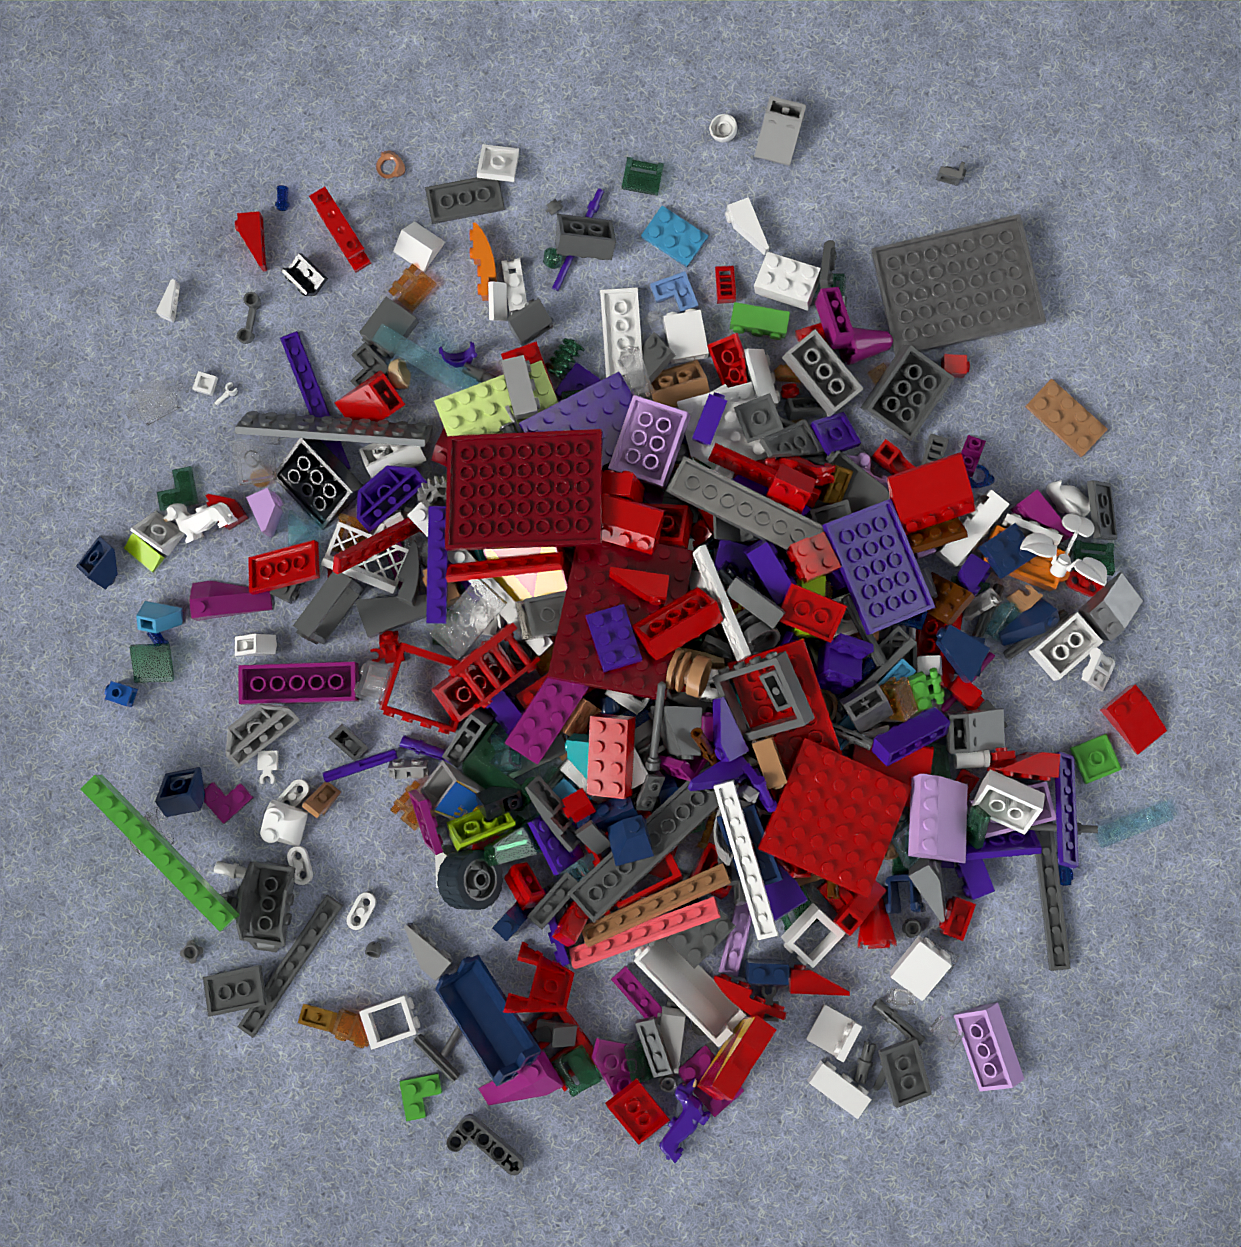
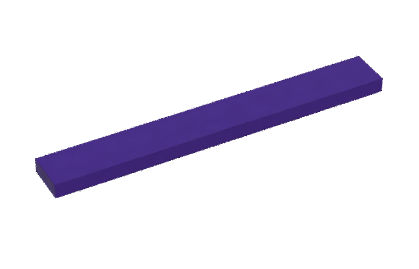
[280,331,351,469]

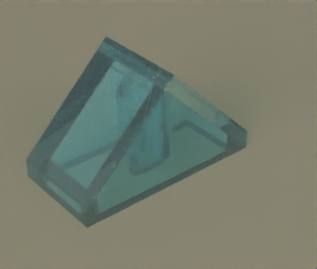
[288,510,314,547]

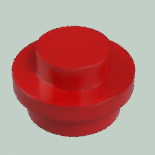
[780,383,800,399]

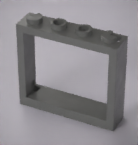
[293,572,364,645]
[712,651,815,742]

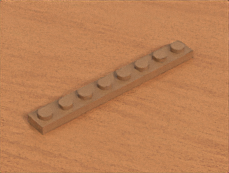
[582,863,732,947]

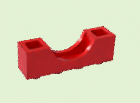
[871,439,915,475]

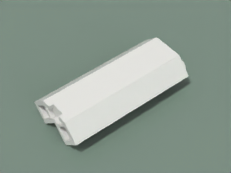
[634,936,746,1047]

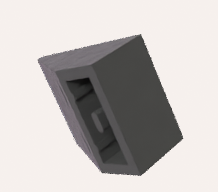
[945,708,1005,754]

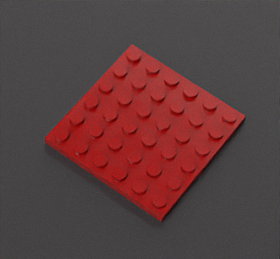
[758,738,912,898]

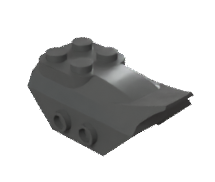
[235,862,296,953]

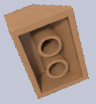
[644,360,710,408]

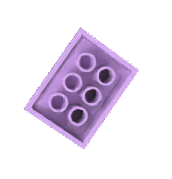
[608,395,691,489]
[908,774,968,863]

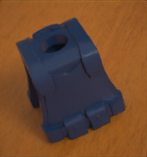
[885,875,926,914]

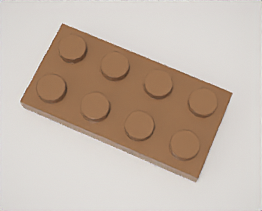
[1025,378,1108,457]

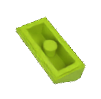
[124,533,165,572]

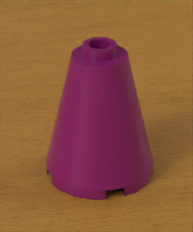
[839,327,893,365]

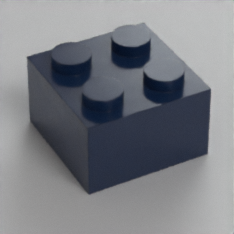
[978,523,1037,579]

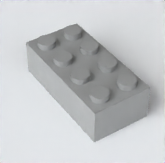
[782,329,863,417]

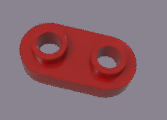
[1065,570,1104,598]

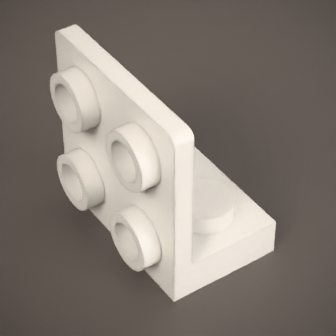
[806,1005,862,1062]

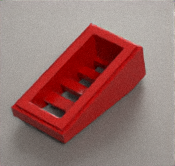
[715,266,736,304]

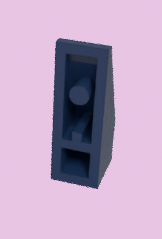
[998,598,1060,646]

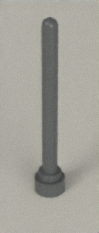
[644,682,666,771]

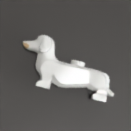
[163,502,238,543]

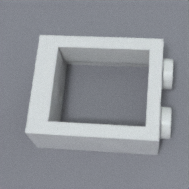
[781,903,845,968]
[359,994,420,1050]

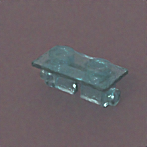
[985,602,1019,642]

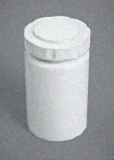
[953,750,991,769]

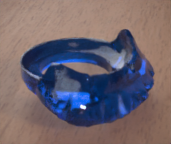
[968,465,995,489]

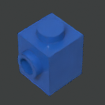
[104,681,138,707]

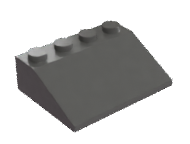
[860,344,955,441]

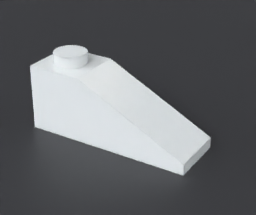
[725,197,769,255]

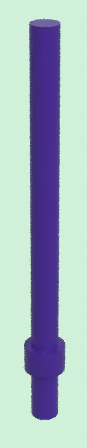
[552,188,604,291]

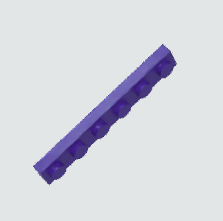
[426,506,448,624]
[1055,751,1079,869]

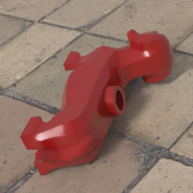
[756,456,836,486]

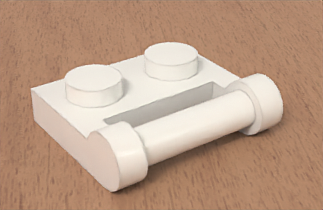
[1082,648,1115,692]

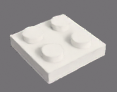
[477,144,519,182]

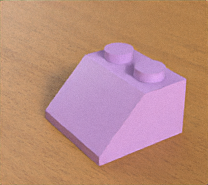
[246,488,284,538]

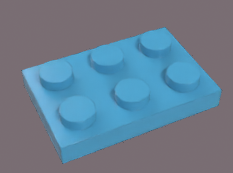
[641,206,708,267]

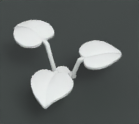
[1020,514,1107,587]

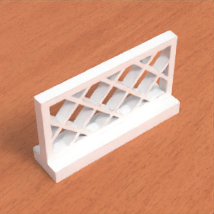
[321,522,409,594]

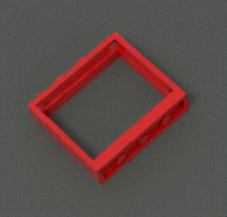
[379,642,459,735]
[585,810,684,909]

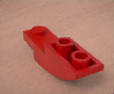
[714,973,788,1020]

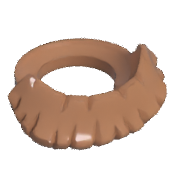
[376,150,405,179]

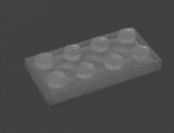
[430,579,507,660]

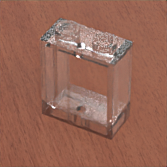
[620,346,653,400]

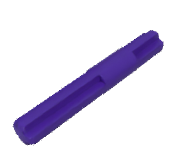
[323,749,398,782]

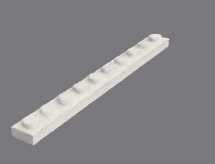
[407,502,554,656]

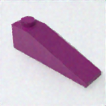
[189,581,273,621]
[478,1051,564,1106]

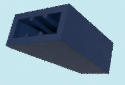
[935,624,990,683]
[492,901,535,942]

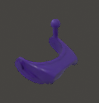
[438,341,477,368]

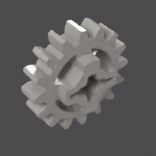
[417,475,447,509]

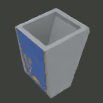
[420,760,485,820]

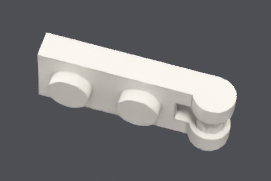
[501,258,527,313]

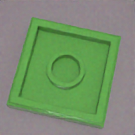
[1070,734,1122,784]

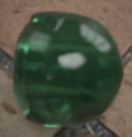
[543,247,562,269]

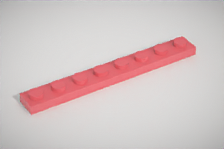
[569,897,721,969]

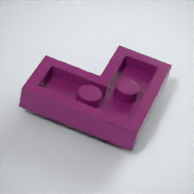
[204,782,254,824]

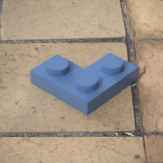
[650,271,698,313]

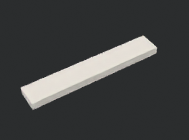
[693,545,751,661]

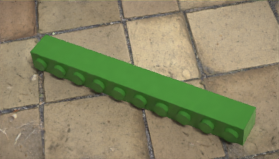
[80,774,240,932]

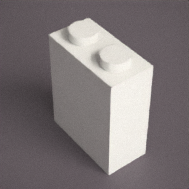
[663,309,709,364]
[890,936,952,1001]

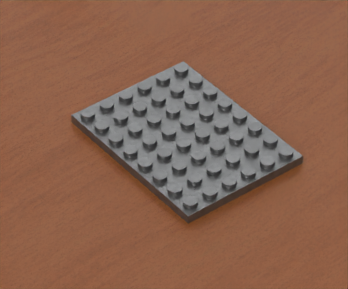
[871,214,1046,356]

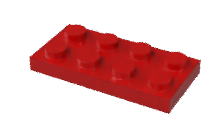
[248,540,320,595]

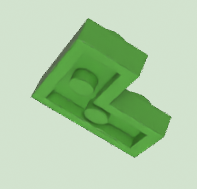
[399,1073,442,1121]

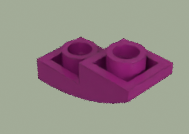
[961,435,986,477]

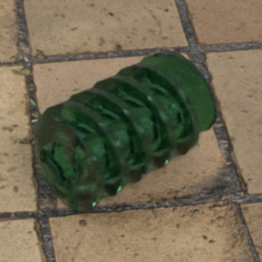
[545,338,585,380]

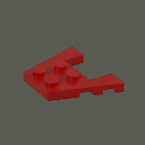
[503,942,575,1013]

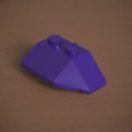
[356,465,428,533]

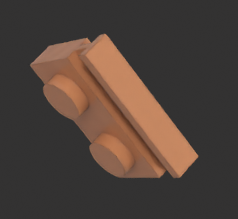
[561,698,602,736]

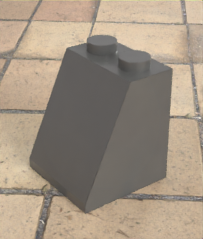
[651,706,702,759]

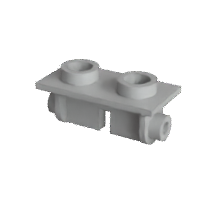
[963,587,1003,621]
[388,757,429,779]

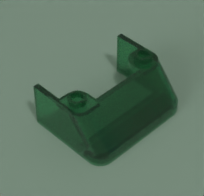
[462,722,558,811]

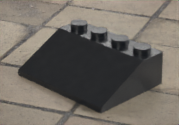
[272,438,363,530]

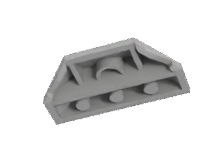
[226,703,300,768]

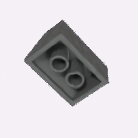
[555,214,616,260]

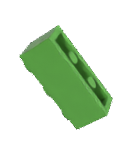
[729,302,790,340]

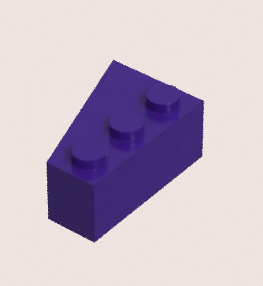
[486,690,524,736]

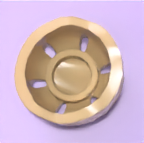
[388,358,411,389]

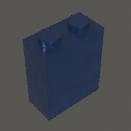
[745,958,789,985]

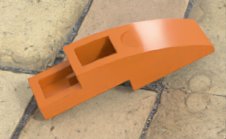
[469,223,497,301]

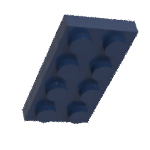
[716,803,783,886]

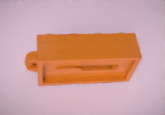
[981,525,1070,592]

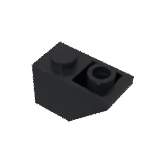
[475,786,523,821]

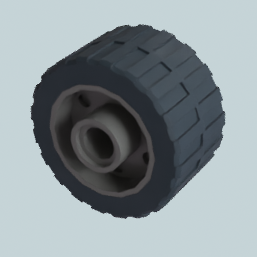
[437,850,503,910]

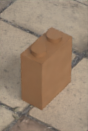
[752,734,787,790]

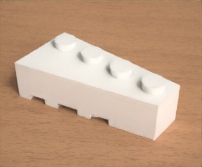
[935,490,1009,568]

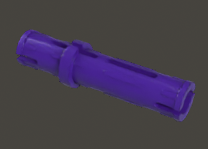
[399,735,451,764]

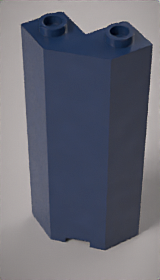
[435,955,542,1087]

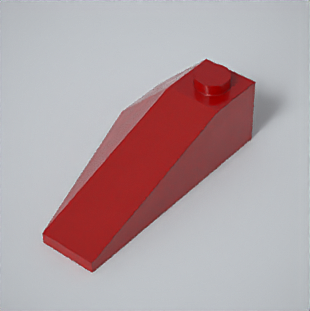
[707,333,747,388]

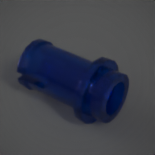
[275,185,290,211]
[147,632,170,653]
[861,657,876,683]

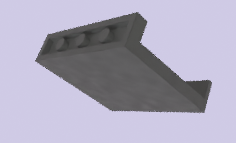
[805,450,890,518]

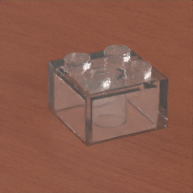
[354,659,392,705]

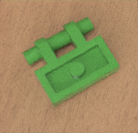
[904,668,945,714]

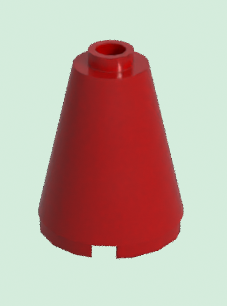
[857,898,897,949]

